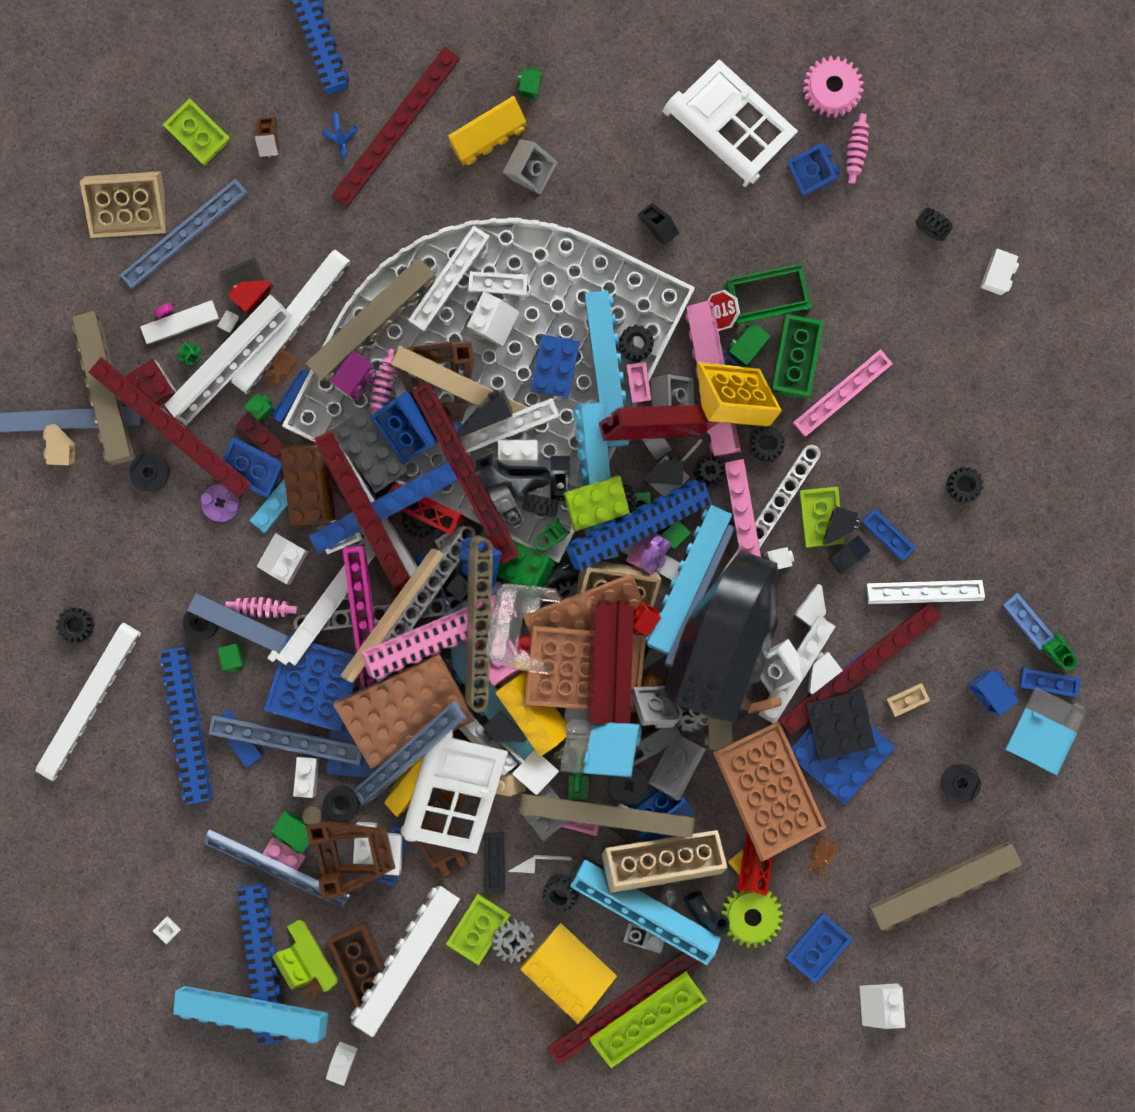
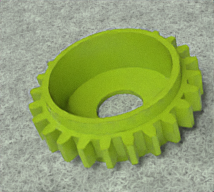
[721,887,783,948]

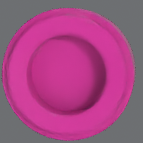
[154,303,174,318]

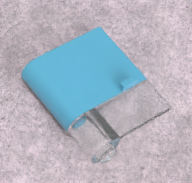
[1005,687,1087,775]
[560,719,641,777]

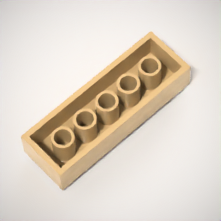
[601,830,727,893]

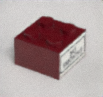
[125,359,177,405]

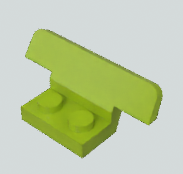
[272,920,337,992]

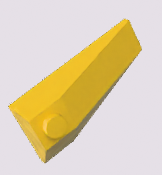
[384,756,424,817]

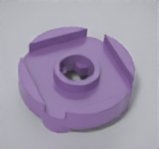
[201,484,240,522]
[640,536,671,574]

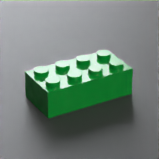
[770,314,824,400]
[480,528,556,596]

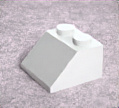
[467,291,519,347]
[498,440,538,467]
[257,533,309,585]
[760,639,801,695]
[859,983,905,1029]

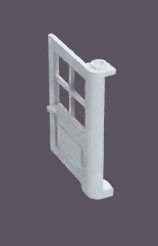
[662,60,798,187]
[401,731,508,854]

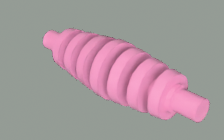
[846,113,869,184]
[370,349,396,414]
[225,597,298,618]

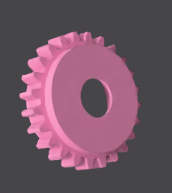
[803,56,864,118]

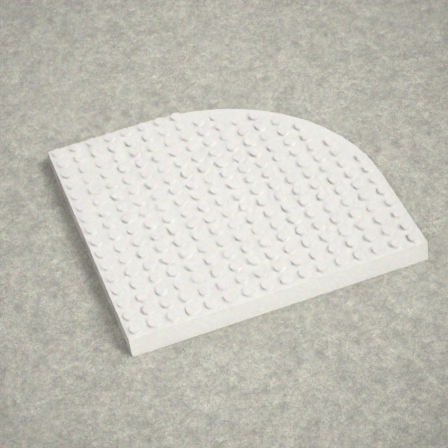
[282,218,695,563]

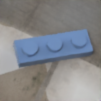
[1001,593,1054,650]

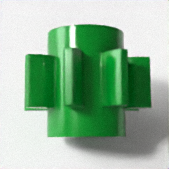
[177,342,202,366]

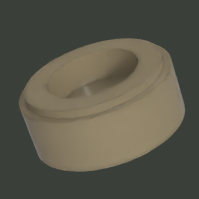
[302,806,322,825]

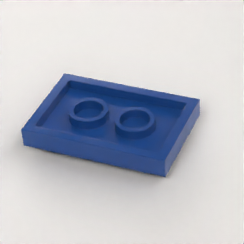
[530,334,580,399]
[223,437,283,498]
[785,912,853,984]

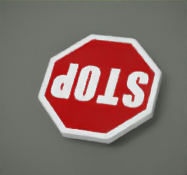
[708,290,740,331]

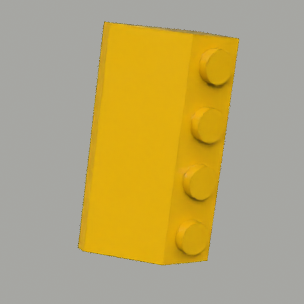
[448,96,527,165]
[495,669,572,757]

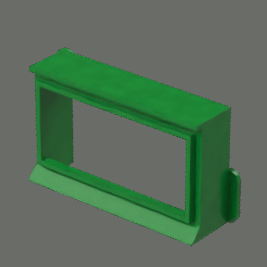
[723,264,812,327]

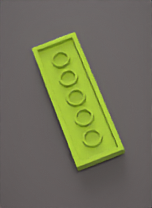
[590,972,707,1068]

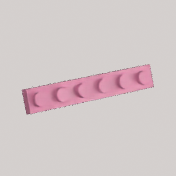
[793,349,893,437]
[725,459,761,557]

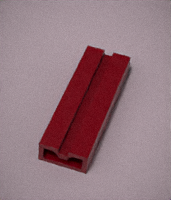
[599,405,719,441]
[587,600,634,724]

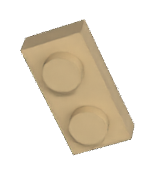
[886,683,930,717]

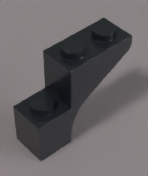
[475,453,550,498]

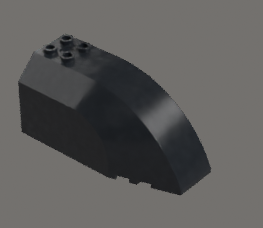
[662,550,778,723]

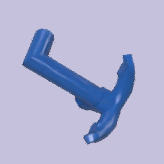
[322,113,358,158]

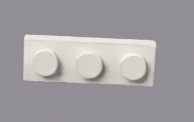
[468,271,528,296]

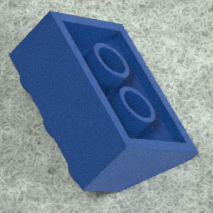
[370,391,438,465]
[629,788,695,842]

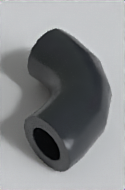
[541,561,580,595]
[684,891,730,934]

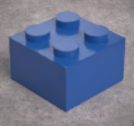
[967,670,1018,716]

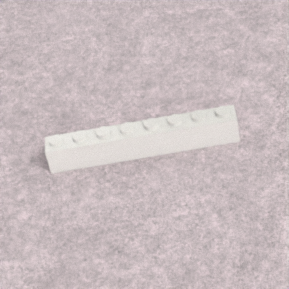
[165,295,292,426]
[350,886,460,1037]

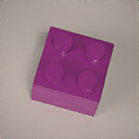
[330,350,377,401]

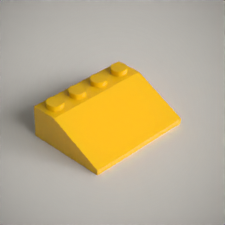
[697,362,782,426]
[520,923,617,1024]

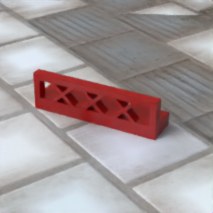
[388,482,465,535]
[737,831,774,896]

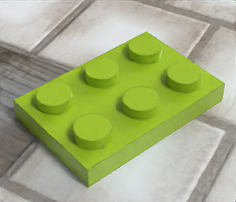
[163,98,231,166]
[564,475,630,531]
[799,487,845,548]
[446,894,510,965]

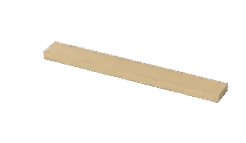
[391,346,535,432]
[340,549,444,683]

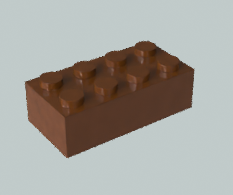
[280,444,335,526]
[328,921,386,1008]

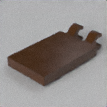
[405,799,469,878]

